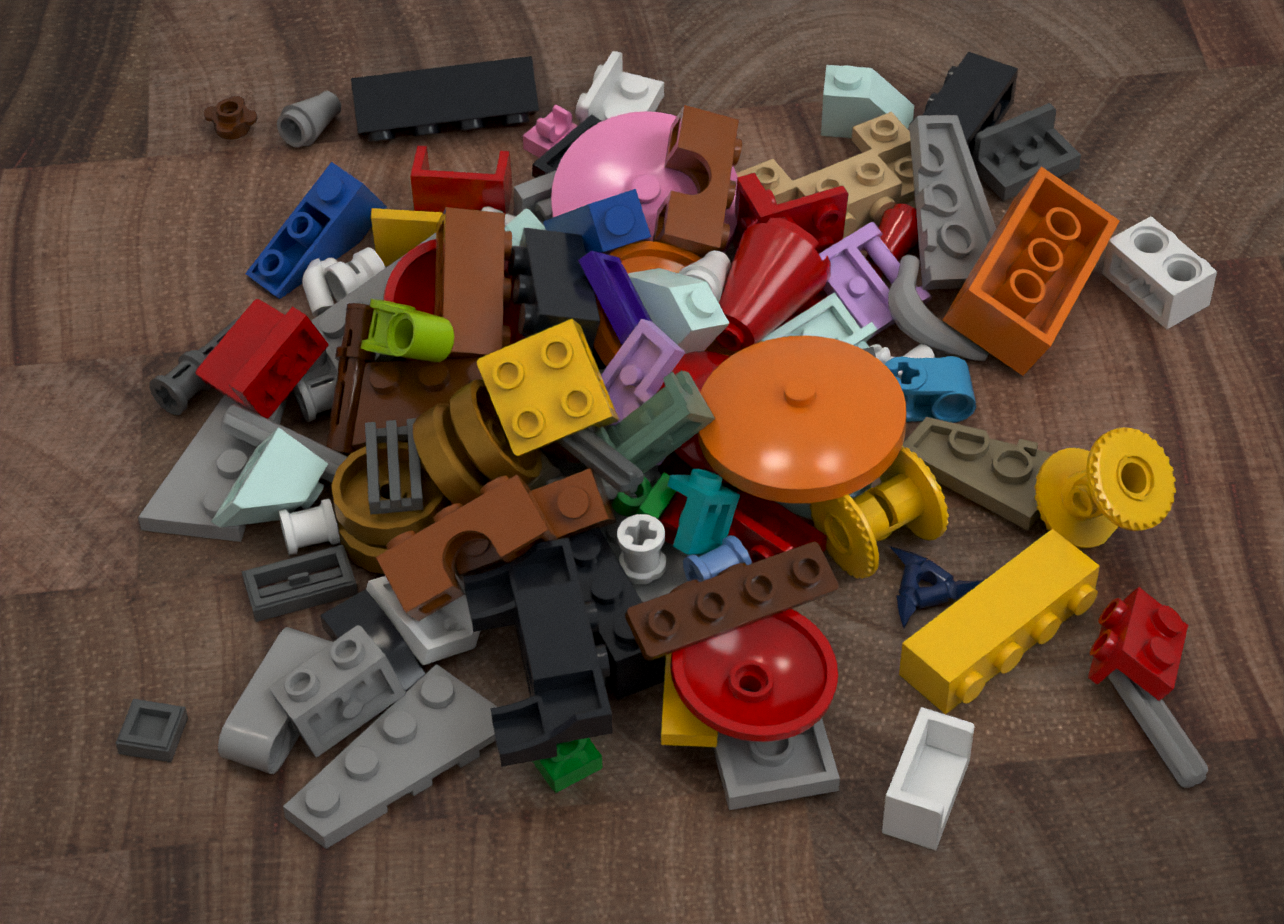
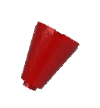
[716,217,831,351]

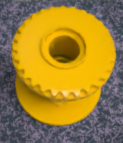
[1034,427,1176,549]
[810,446,949,579]

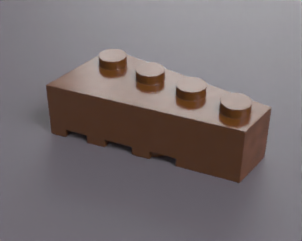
[352,357,483,451]

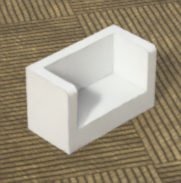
[882,707,975,850]

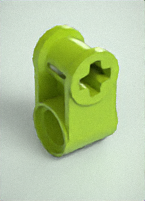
[361,298,454,362]

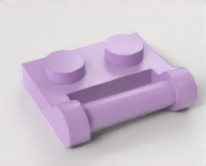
[819,222,932,338]

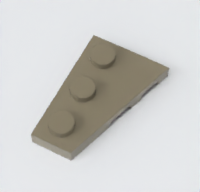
[902,417,1053,530]

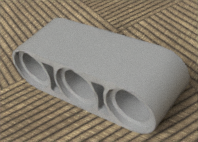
[218,627,332,774]

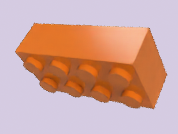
[942,166,1120,376]

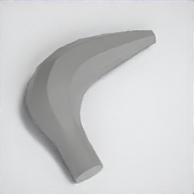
[888,255,989,362]

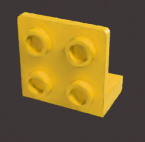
[477,319,620,456]

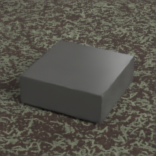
[116,699,188,762]

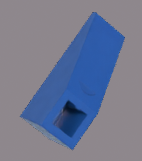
[245,162,387,299]

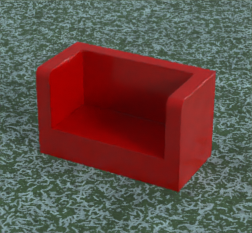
[410,145,513,215]

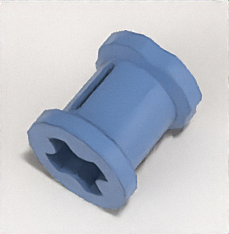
[683,535,752,582]

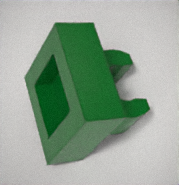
[611,472,677,519]
[532,738,603,794]

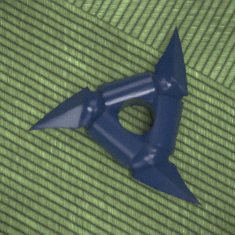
[889,546,984,629]

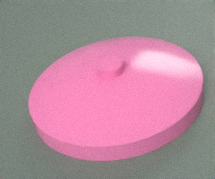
[551,111,737,255]

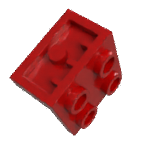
[732,172,849,254]
[196,299,329,419]

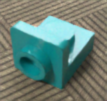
[667,469,740,555]

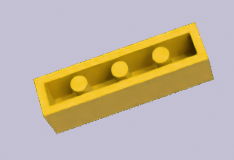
[899,529,1100,715]

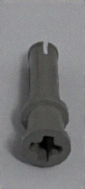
[149,315,241,415]

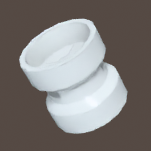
[324,247,386,302]

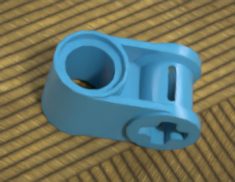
[885,356,976,423]

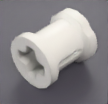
[278,499,340,556]
[617,514,666,584]

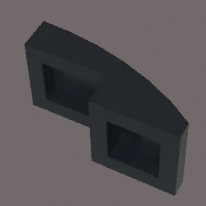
[320,589,425,709]

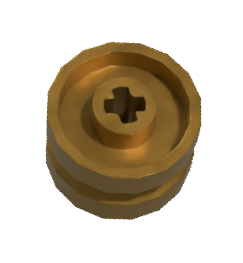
[413,379,542,506]
[331,441,449,574]

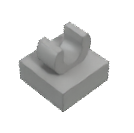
[514,171,556,227]

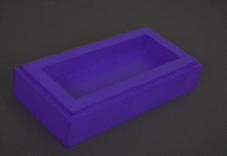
[578,250,652,345]

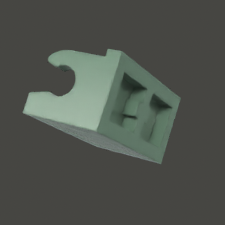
[594,370,715,474]

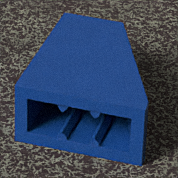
[543,189,651,254]

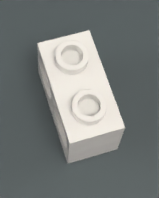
[1102,216,1217,330]

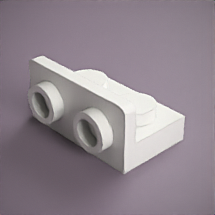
[576,51,664,123]

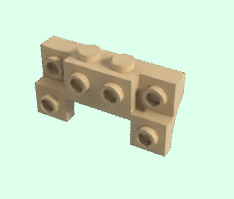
[736,112,915,239]

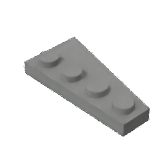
[138,393,290,542]
[283,664,497,849]

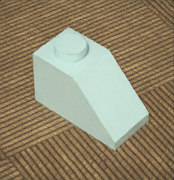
[821,65,914,138]
[627,268,730,354]
[211,427,328,527]

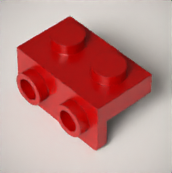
[727,490,827,563]
[1088,587,1188,701]

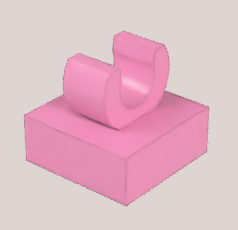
[523,105,577,158]

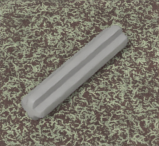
[221,404,347,483]
[1108,668,1208,788]

